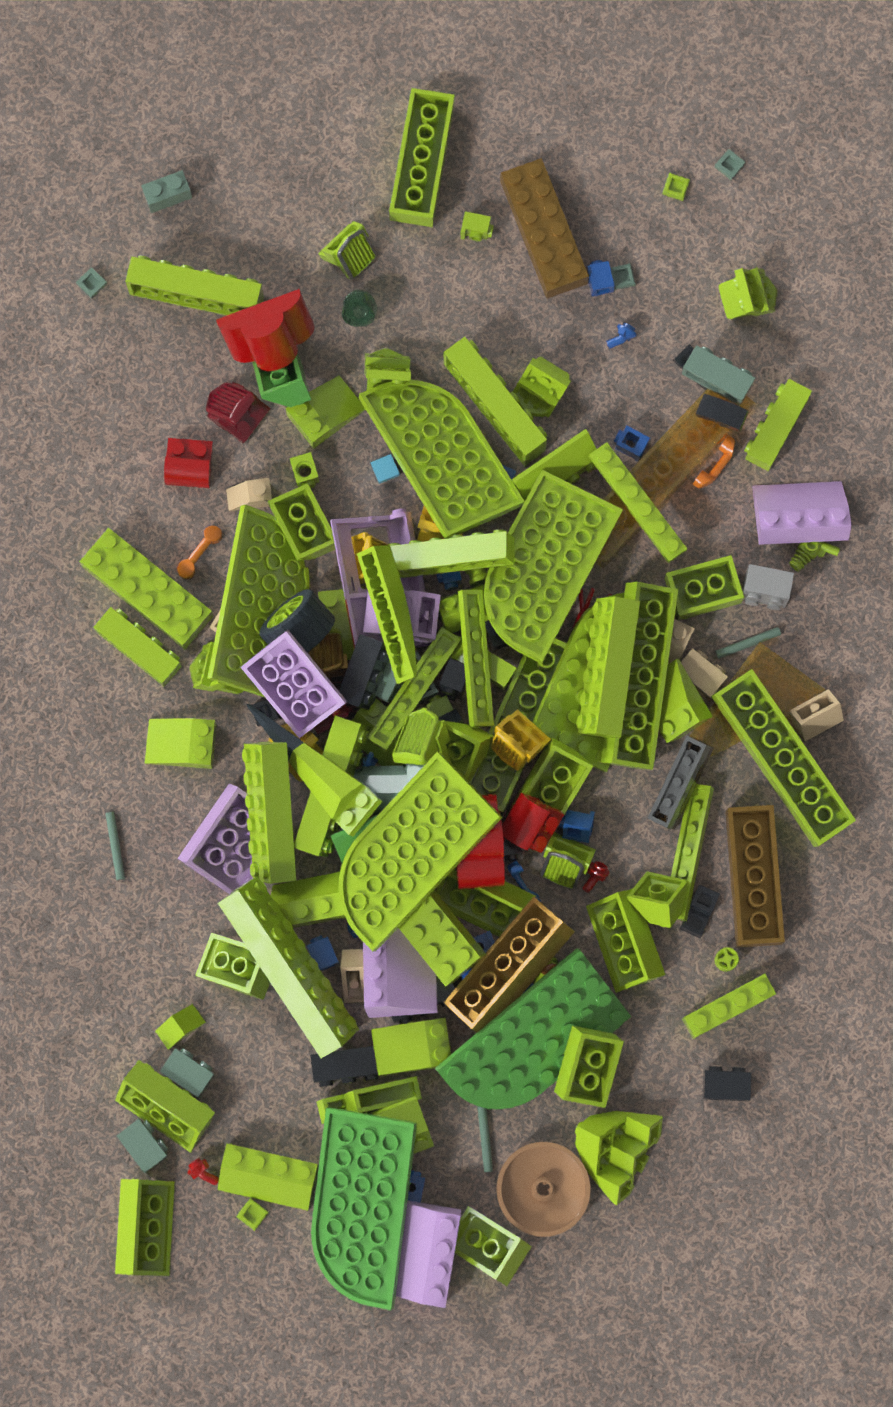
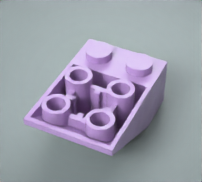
[363,590,441,644]

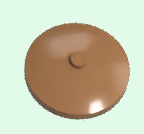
[497,1142,590,1237]

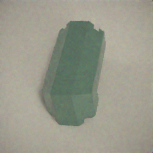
[354,764,425,815]

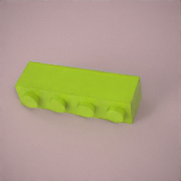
[744,379,812,472]
[93,607,182,687]
[682,974,776,1039]

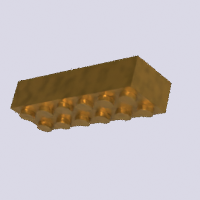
[500,158,589,299]
[725,805,785,948]
[443,897,575,1032]

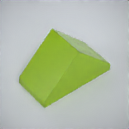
[155,1004,206,1050]

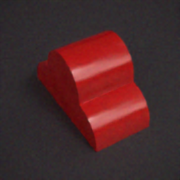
[216,289,315,371]
[456,794,505,890]

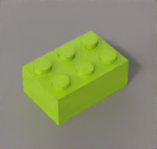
[665,555,744,621]
[554,1026,624,1108]

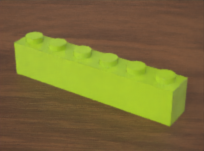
[388,530,515,578]

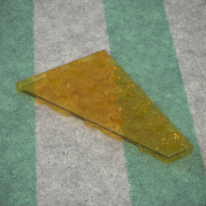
[680,642,826,758]

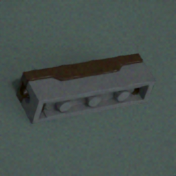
[648,736,714,830]

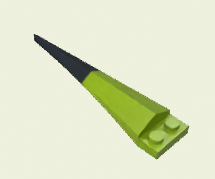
[246,704,383,837]

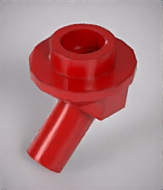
[582,861,610,893]
[187,1158,219,1186]

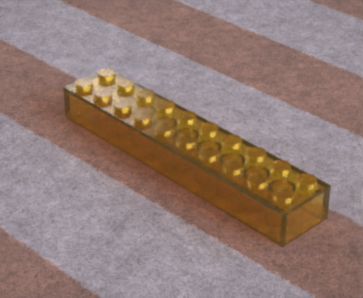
[596,389,755,569]

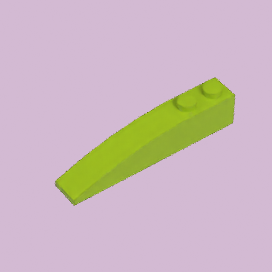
[357,545,417,684]

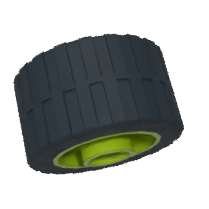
[260,589,335,653]

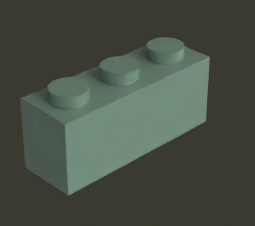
[682,345,755,406]

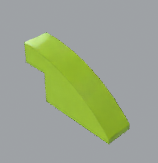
[428,629,517,690]
[316,1076,422,1124]

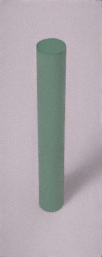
[715,627,781,659]
[105,812,125,881]
[477,1106,493,1172]

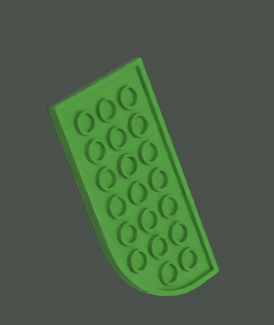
[435,948,631,1109]
[311,1107,417,1310]

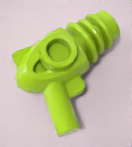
[789,542,840,572]

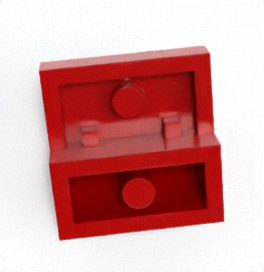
[164,438,213,488]
[502,792,564,853]

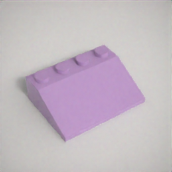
[752,481,851,545]
[241,630,347,738]
[178,784,253,894]
[363,928,438,1018]
[396,1201,461,1308]

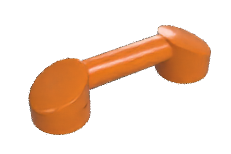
[693,435,735,489]
[177,526,222,579]

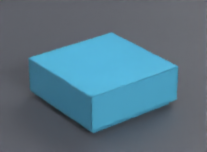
[370,454,400,484]

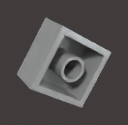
[742,564,794,610]

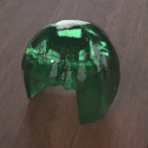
[341,290,378,327]

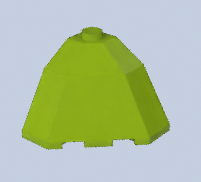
[575,1111,663,1205]

